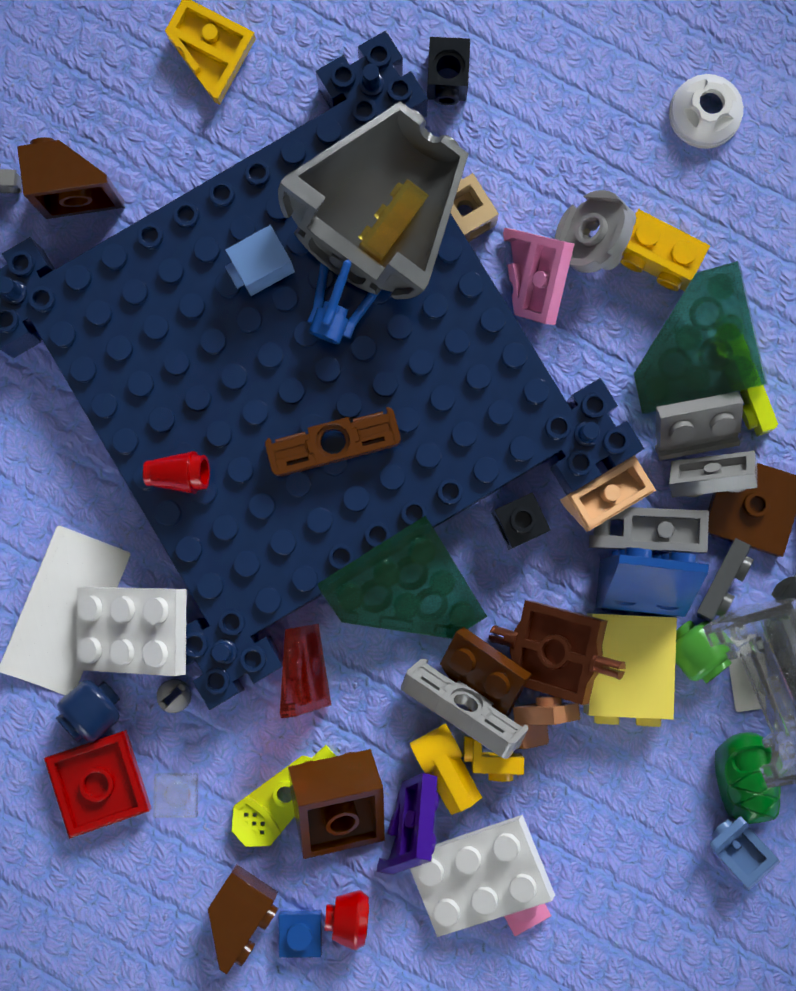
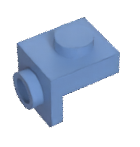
[710,816,780,890]

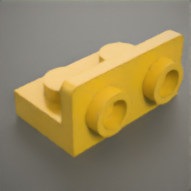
[620,209,710,291]

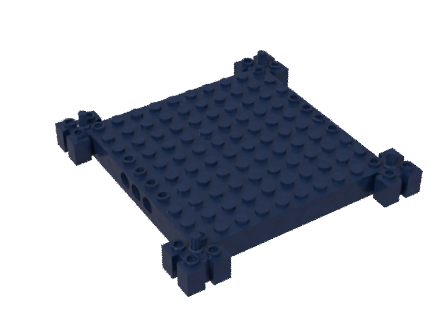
[0,30,644,710]

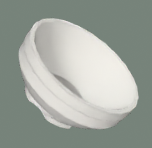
[669,74,744,149]

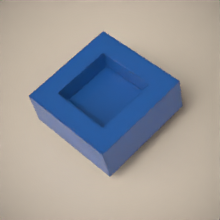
[279,910,322,958]

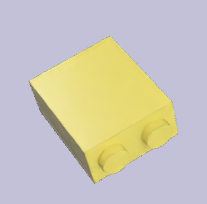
[583,613,677,727]

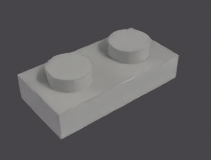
[669,451,757,498]

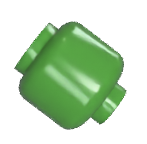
[675,620,732,684]

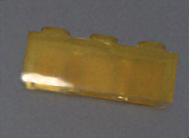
[358,179,429,262]

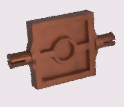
[489,600,626,705]

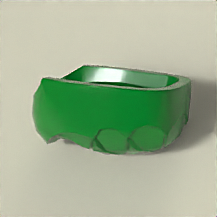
[715,732,781,824]

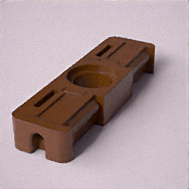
[265,407,401,477]

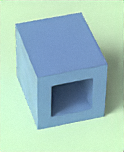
[225,225,295,296]

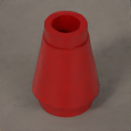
[143,451,210,494]

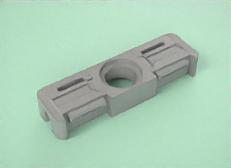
[401,659,528,759]

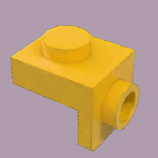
[463,736,524,782]

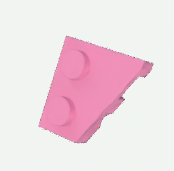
[503,227,574,325]

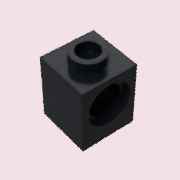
[427,37,470,105]
[491,492,550,550]

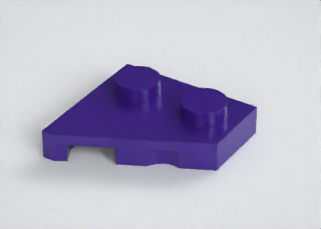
[376,773,439,875]

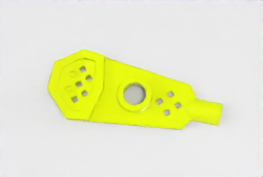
[232,745,336,847]

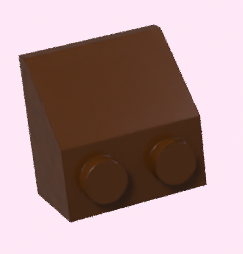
[17,137,125,219]
[288,749,385,859]

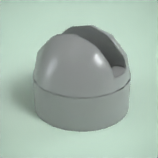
[157,679,192,713]

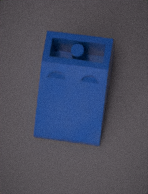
[595,547,709,617]

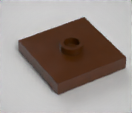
[708,463,796,557]

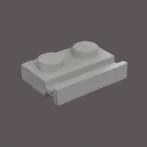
[655,392,744,461]

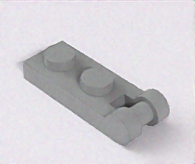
[589,507,709,553]

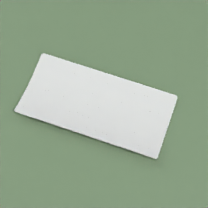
[0,526,130,695]

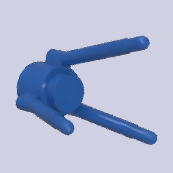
[307,260,382,345]

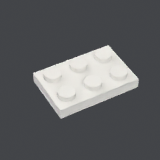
[76,587,187,676]
[410,815,555,937]

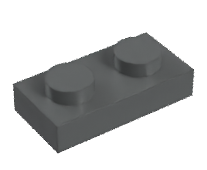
[697,538,754,623]

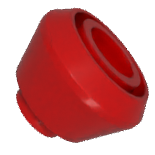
[324,890,369,950]

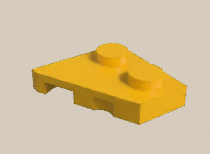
[165,0,256,105]

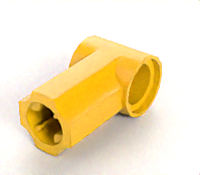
[409,723,482,815]

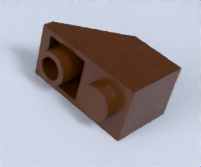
[208,864,279,975]

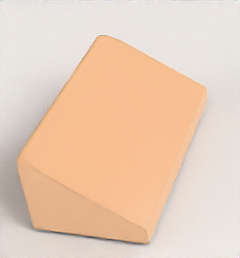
[560,455,656,532]

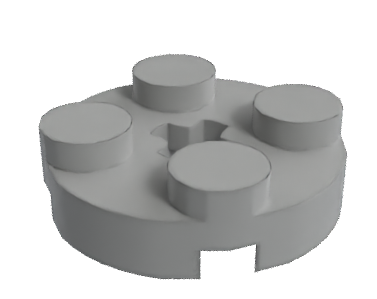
[555,190,636,273]

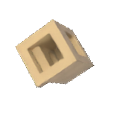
[450,173,499,242]

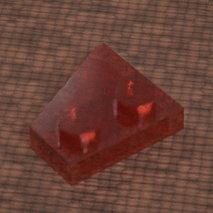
[280,624,332,718]

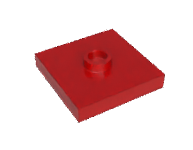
[44,730,152,839]

